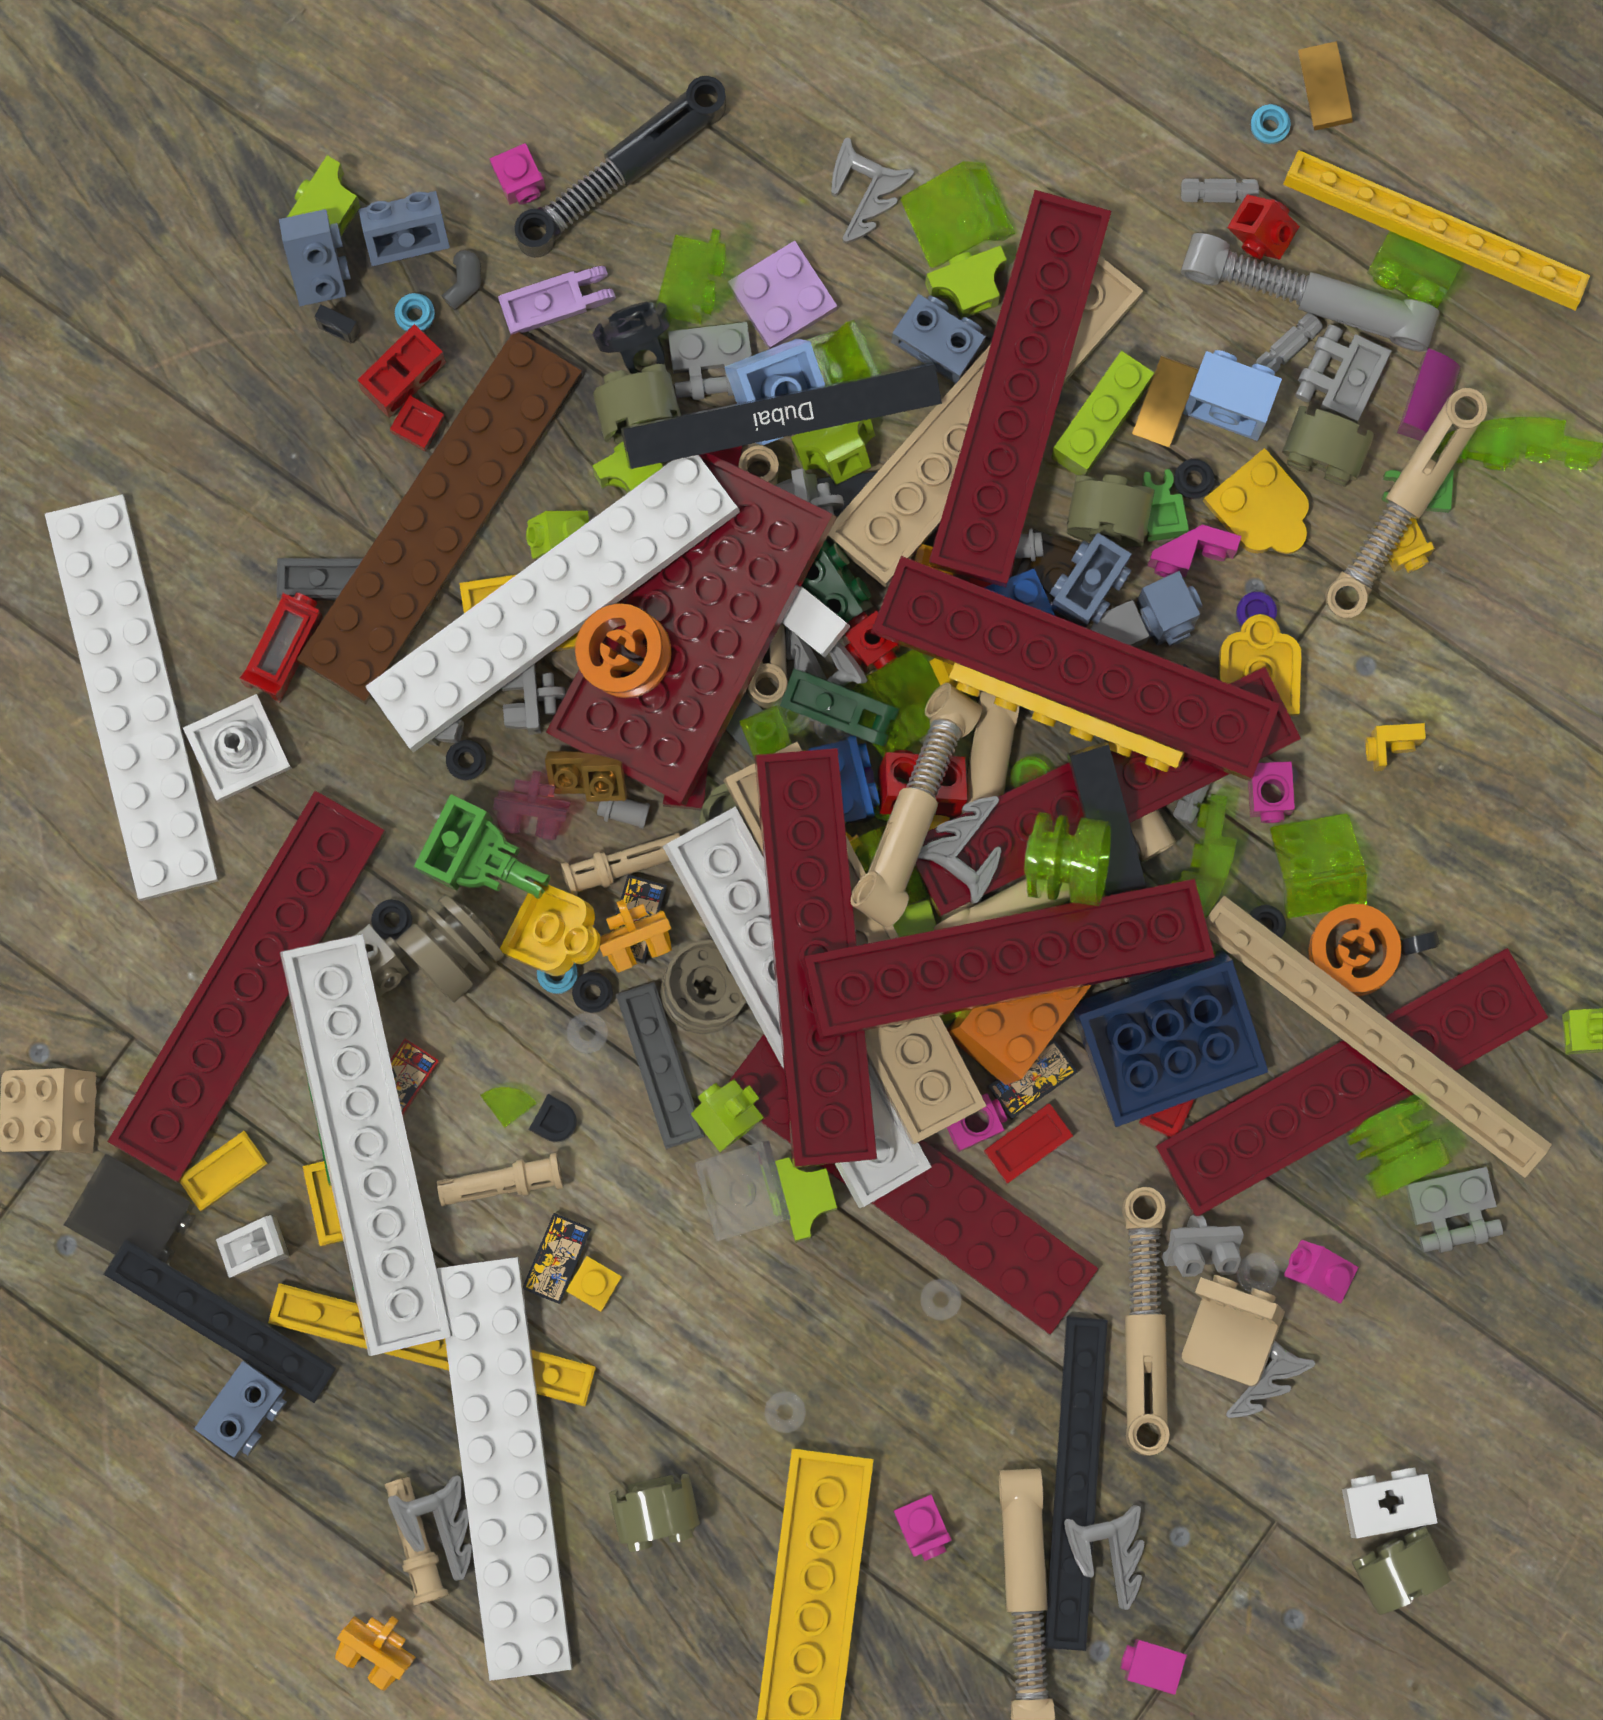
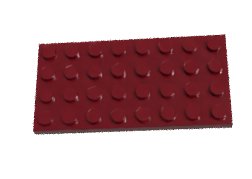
[546,453,837,806]

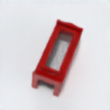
[239,592,323,703]

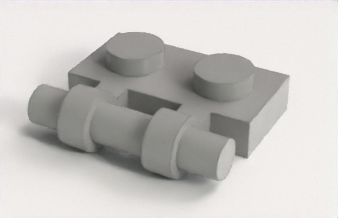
[668,322,751,400]
[1295,325,1391,423]
[1406,1167,1503,1253]

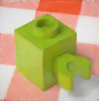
[1562,1008,1603,1055]
[691,1079,764,1152]

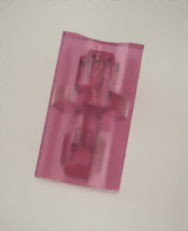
[493,770,571,840]

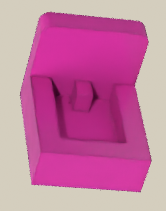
[1284,1240,1359,1304]

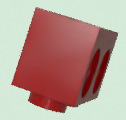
[357,324,446,418]
[878,750,967,818]

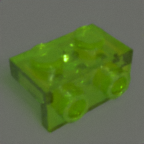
[805,320,881,385]

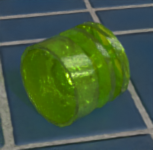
[1025,812,1111,906]
[1345,1099,1454,1199]

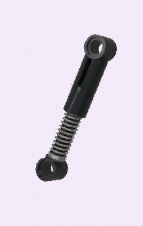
[514,76,726,258]

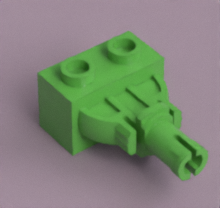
[414,794,550,899]

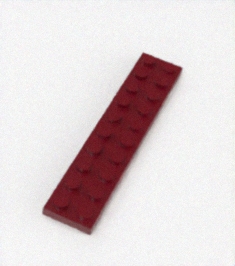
[928,190,1112,588]
[871,556,1280,781]
[914,667,1301,917]
[754,748,877,1167]
[107,791,386,1183]
[801,879,1215,1040]
[1154,948,1548,1216]
[727,1034,1099,1335]

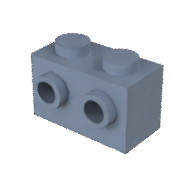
[358,191,450,266]
[279,209,351,307]
[891,294,986,384]
[1050,532,1132,628]
[1136,571,1202,647]
[194,1361,287,1458]

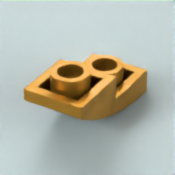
[1298,41,1353,131]
[1132,355,1199,448]
[545,751,627,802]

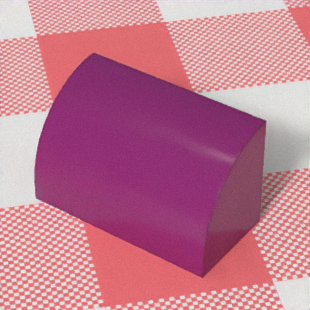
[1397,348,1461,441]

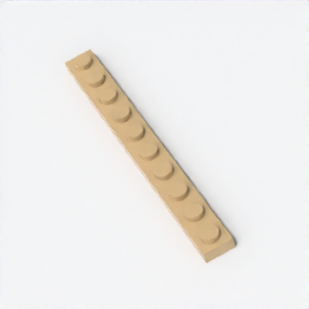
[1205,896,1552,1178]

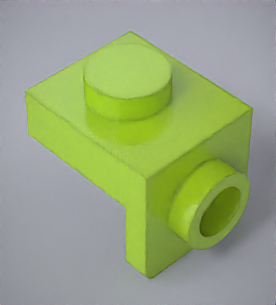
[526,511,589,559]

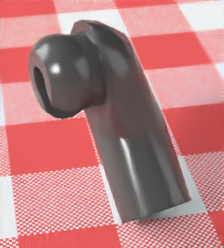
[441,250,481,310]

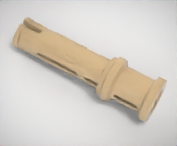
[561,832,680,896]
[437,1152,564,1206]
[384,1477,449,1606]

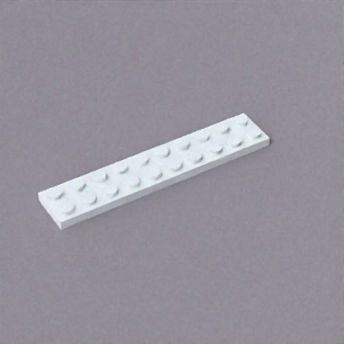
[365,455,740,753]
[45,494,219,901]
[662,806,932,1208]
[280,934,451,1356]
[436,1257,573,1681]

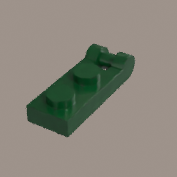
[780,668,900,747]

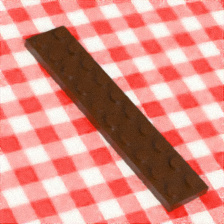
[297,332,582,705]

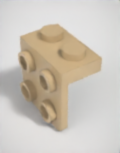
[0,1068,97,1154]
[1182,1275,1285,1387]

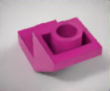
[1147,525,1241,578]

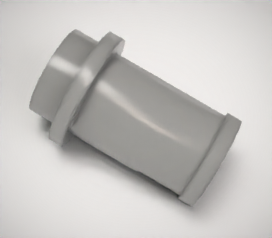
[1014,529,1043,561]
[597,799,650,829]

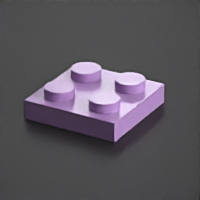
[728,241,837,349]

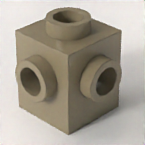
[355,924,409,999]

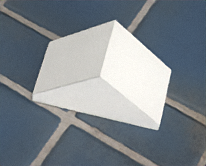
[216,1215,290,1278]

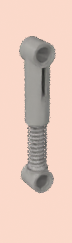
[1181,233,1439,352]

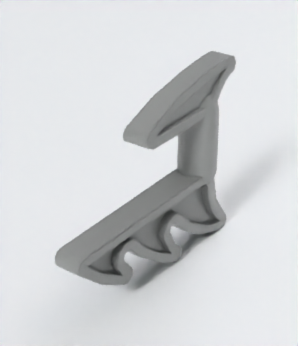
[831,138,914,244]
[786,627,867,721]
[918,796,1001,904]
[1226,1341,1315,1418]
[388,1475,472,1581]
[1064,1505,1144,1610]

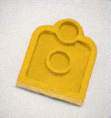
[1203,448,1309,554]
[1218,614,1301,716]
[500,881,601,976]

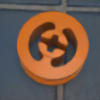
[575,604,671,698]
[1308,904,1401,997]

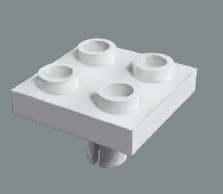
[183,694,292,802]

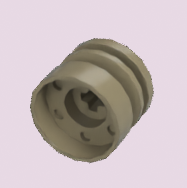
[395,894,504,1003]
[660,940,746,1034]

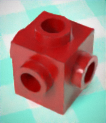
[1227,194,1300,260]
[843,611,900,674]

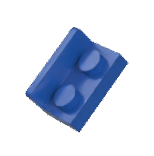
[808,735,881,824]

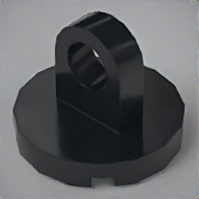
[592,302,672,374]

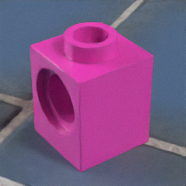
[1248,762,1295,823]
[946,1093,1007,1153]
[1120,1639,1187,1695]

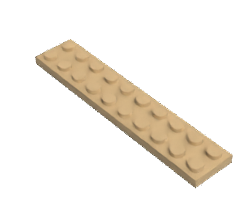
[827,255,1143,587]
[723,742,986,1145]

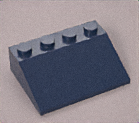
[1072,950,1268,1127]

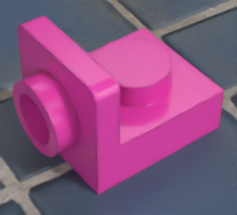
[489,143,546,205]
[893,1494,952,1561]

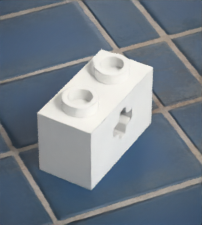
[1342,1467,1438,1538]

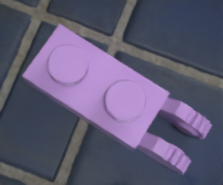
[498,266,616,335]

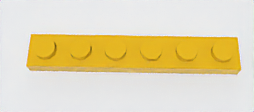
[949,663,1185,772]

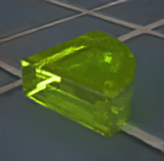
[480,1087,537,1128]

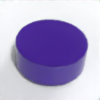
[1236,592,1277,627]

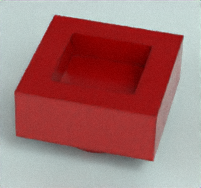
[390,395,445,452]

